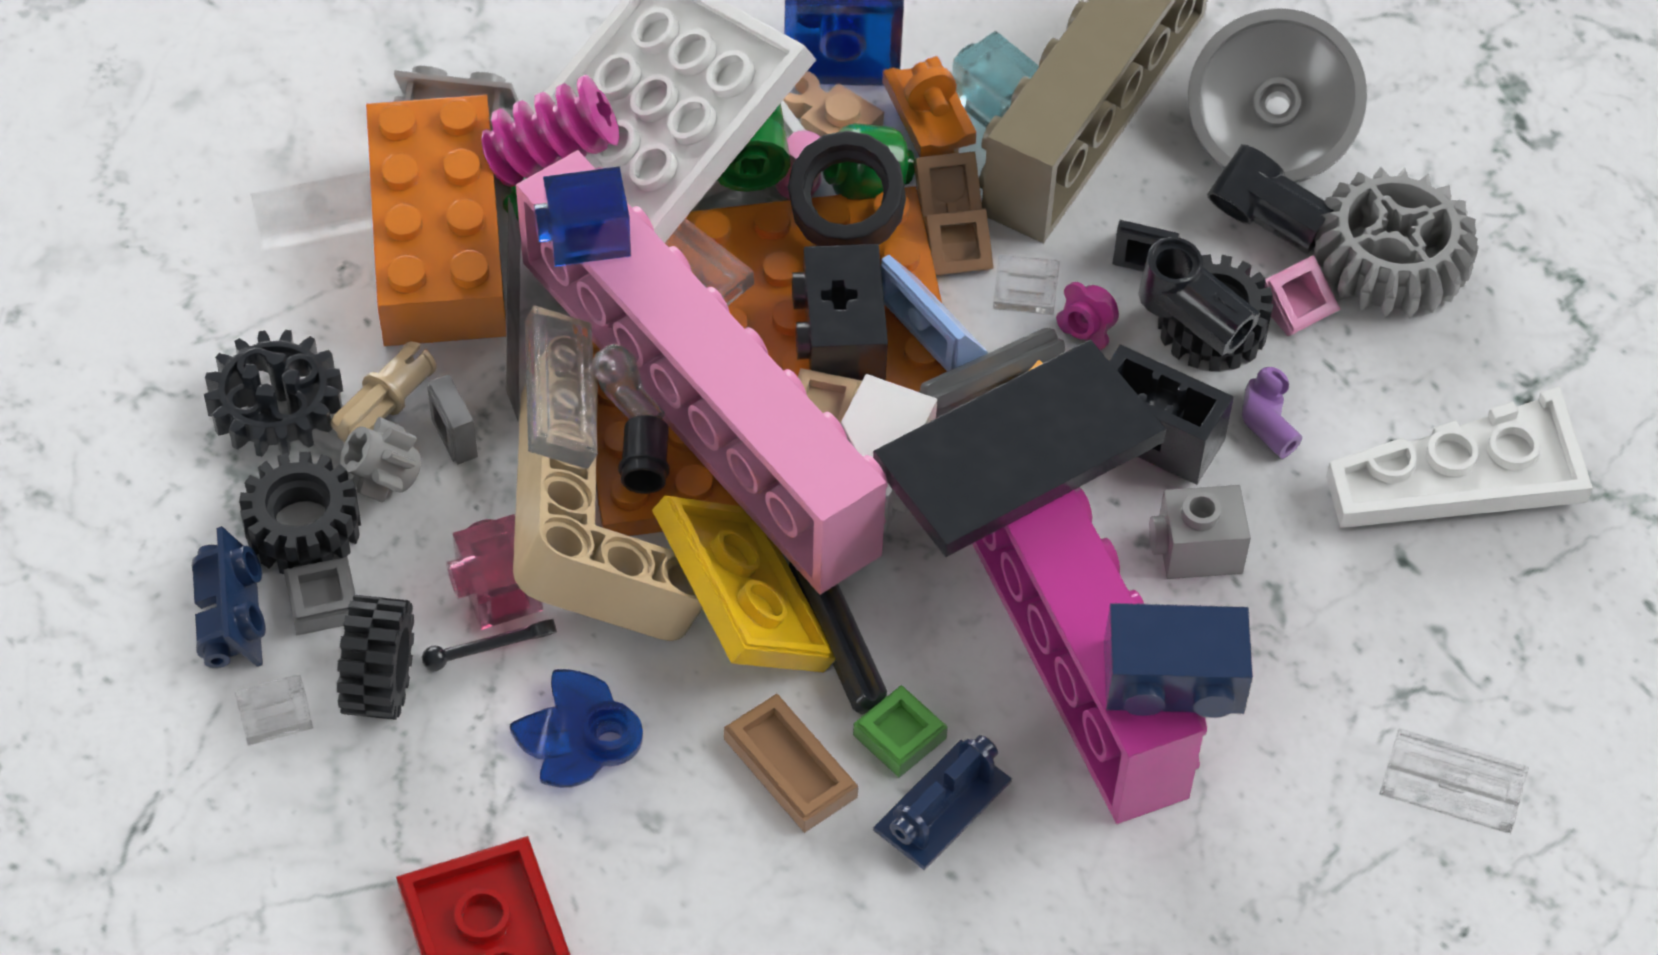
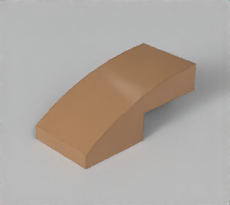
[913,151,994,276]

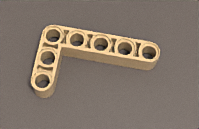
[513,340,703,641]

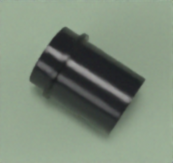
[618,415,670,494]

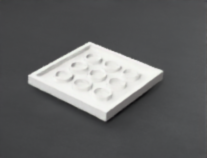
[532,0,816,243]

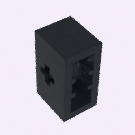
[792,244,888,381]
[1109,344,1234,485]

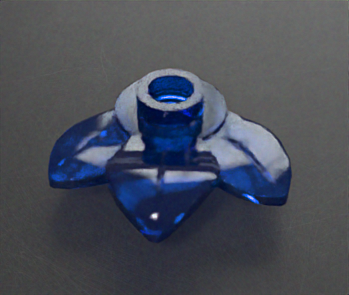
[510,669,643,788]

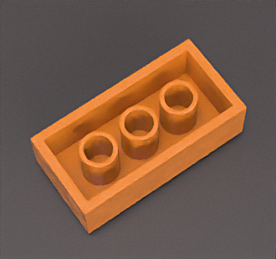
[366,95,506,346]

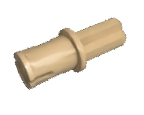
[331,341,437,443]

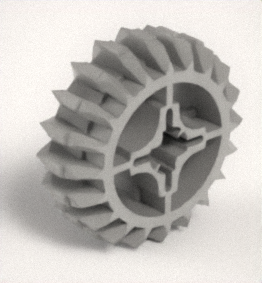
[1314,166,1478,319]

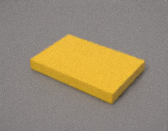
[652,496,836,673]

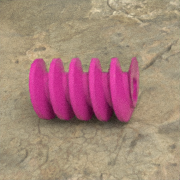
[481,75,620,187]

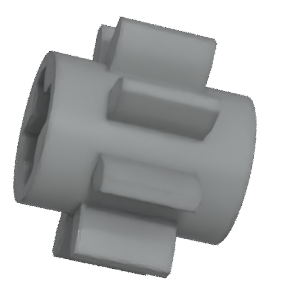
[341,417,421,502]

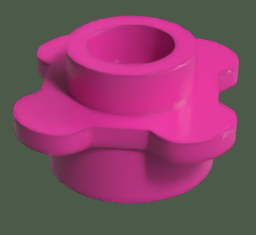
[1056,282,1119,350]

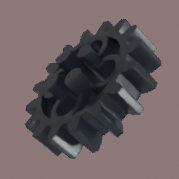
[204,330,343,457]

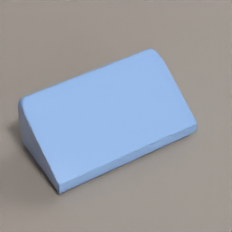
[881,255,988,372]

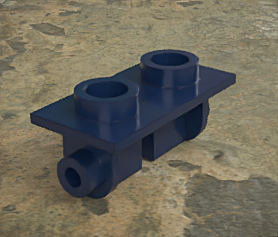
[191,526,266,668]
[873,735,1012,871]

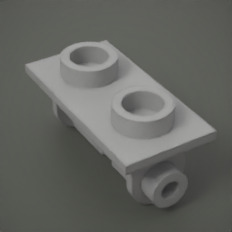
[394,66,519,131]

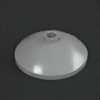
[1188,8,1367,183]

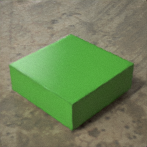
[853,685,948,778]

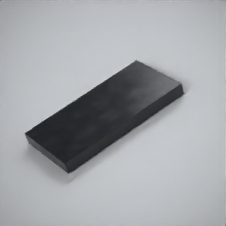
[873,339,1166,558]

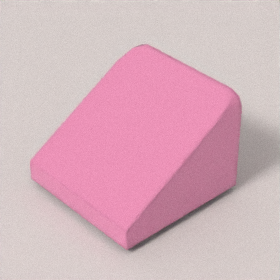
[1264,255,1341,336]

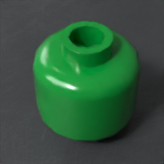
[823,123,915,200]

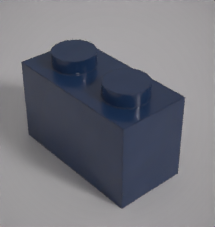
[1104,603,1253,718]

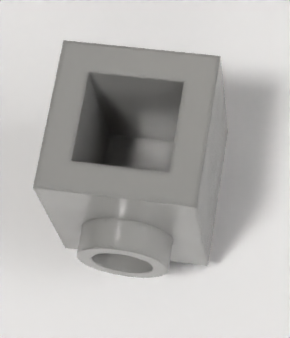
[1149,485,1251,579]

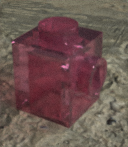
[446,514,543,630]

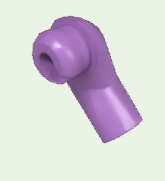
[1242,367,1303,458]

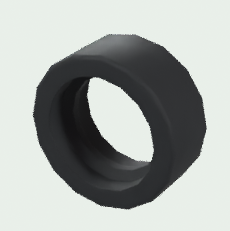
[788,131,906,246]

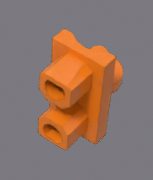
[882,56,977,157]

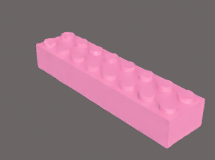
[516,150,888,595]

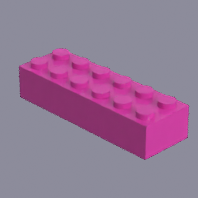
[972,487,1207,825]

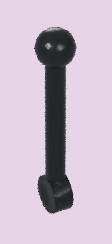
[422,619,557,671]

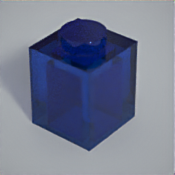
[533,166,631,267]

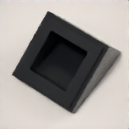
[1112,220,1180,277]

